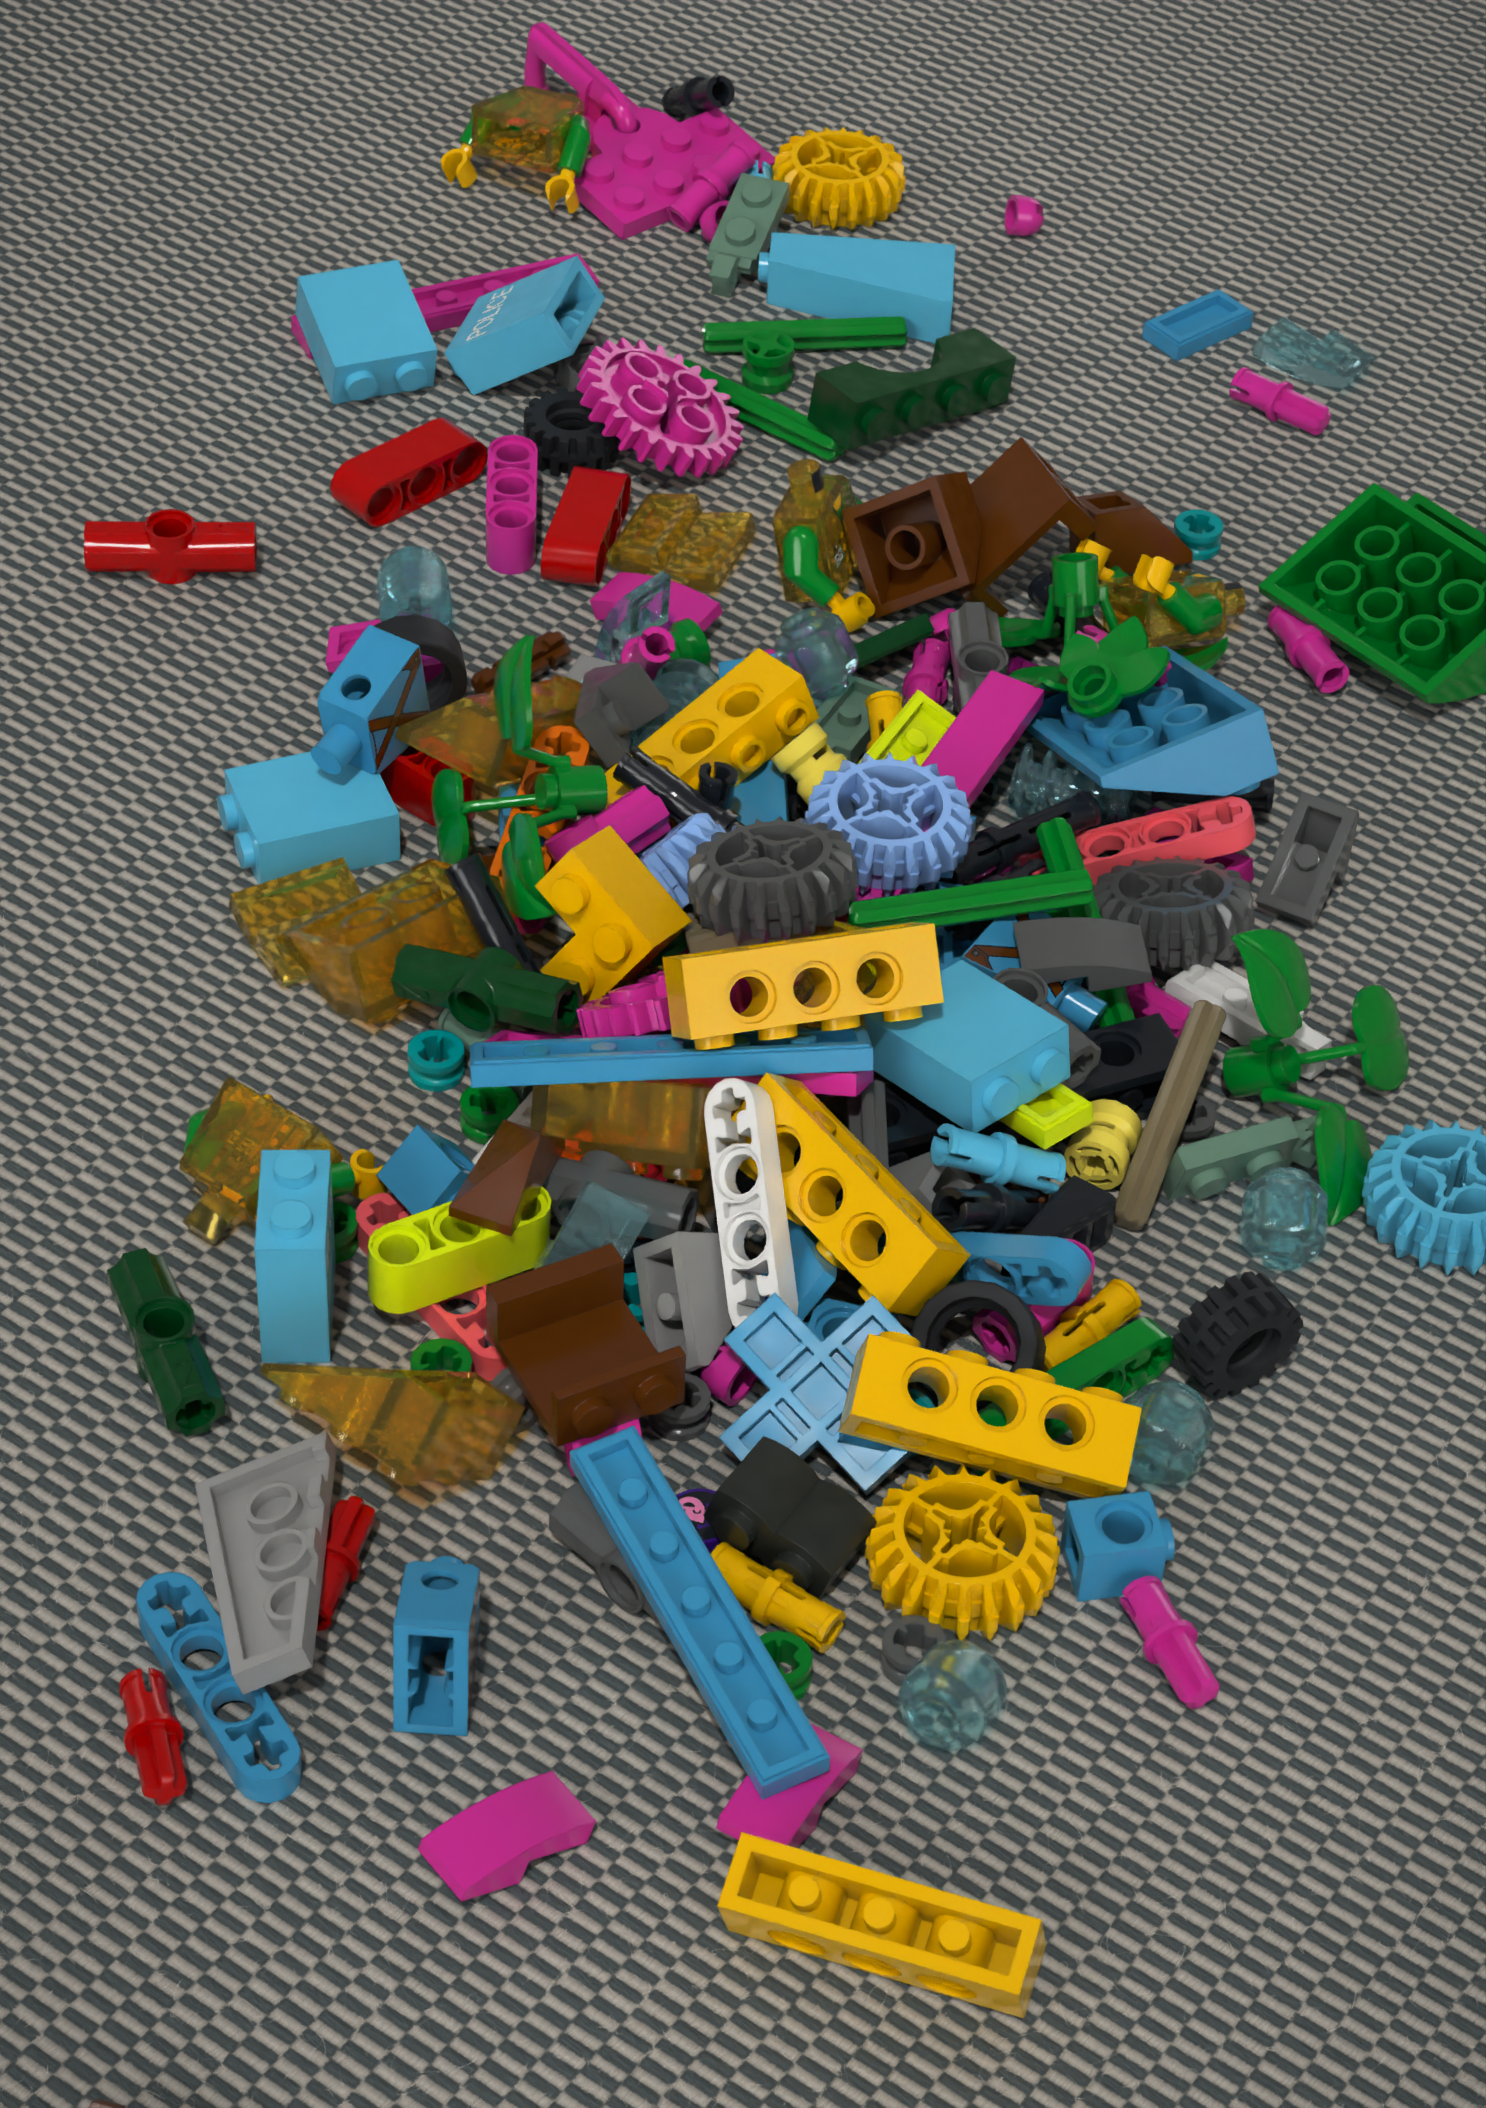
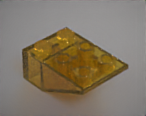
[260,1363,526,1486]

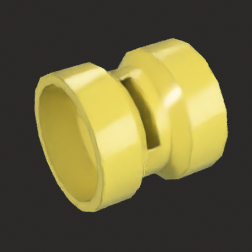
[770,722,847,805]
[1063,1099,1143,1190]

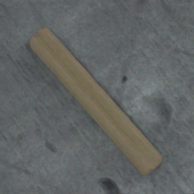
[1113,1000,1227,1231]

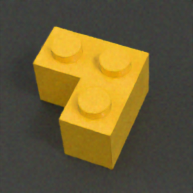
[535,825,692,1005]

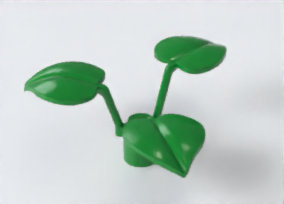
[998,552,1228,693]
[431,635,608,920]
[1223,929,1409,1227]

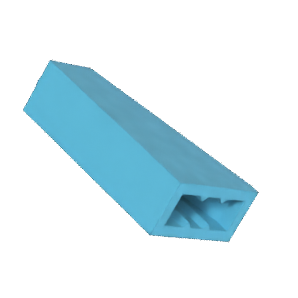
[758,232,955,343]

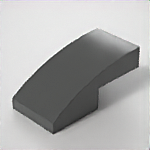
[1013,917,1152,992]

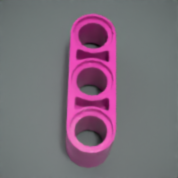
[486,435,538,575]

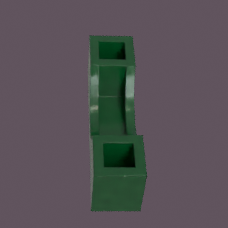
[807,328,1016,450]

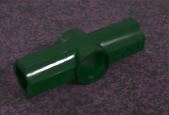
[391,943,584,1036]
[107,1248,225,1437]

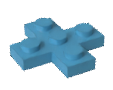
[719,1293,921,1495]

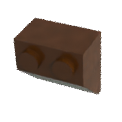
[841,471,983,619]

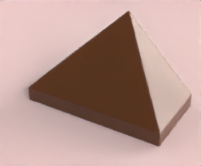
[449,1119,566,1236]

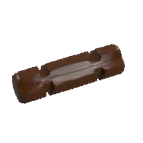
[471,631,571,703]

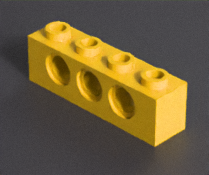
[592,648,820,855]
[662,922,944,1050]
[731,1073,971,1316]
[838,1331,1142,1499]
[717,1832,1046,2019]

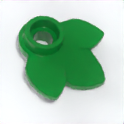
[1060,616,1170,718]

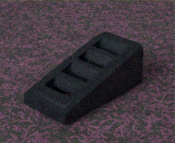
[1001,1175,1117,1277]

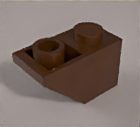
[1069,490,1193,581]

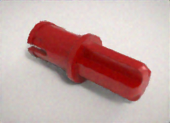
[317,1496,376,1631]
[118,1668,187,1806]

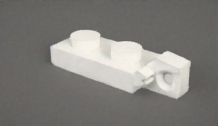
[1165,961,1332,1080]

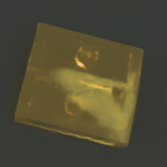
[606,494,757,592]
[229,857,397,987]

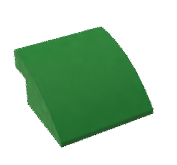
[1258,483,1486,704]

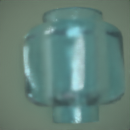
[774,607,860,698]
[1240,1168,1329,1271]
[1128,1381,1215,1485]
[899,1639,1007,1751]

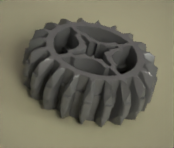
[687,816,858,943]
[1093,856,1255,971]

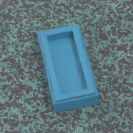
[1142,289,1254,361]

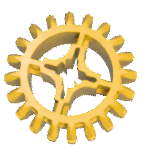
[772,127,906,230]
[865,1463,1060,1643]

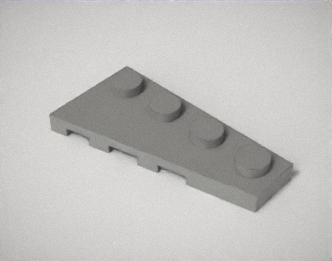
[195,1431,337,1695]

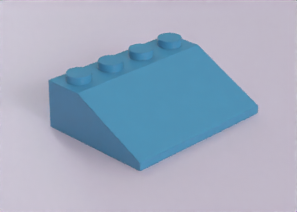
[1025,645,1279,796]

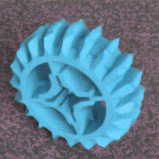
[1362,1119,1486,1276]

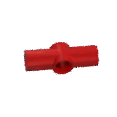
[84,509,257,585]

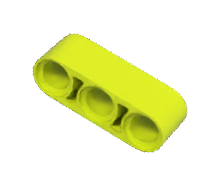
[368,1187,551,1314]

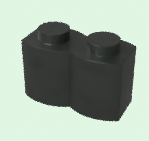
[703,1436,877,1599]

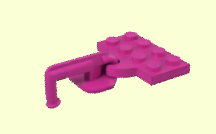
[521,22,775,240]

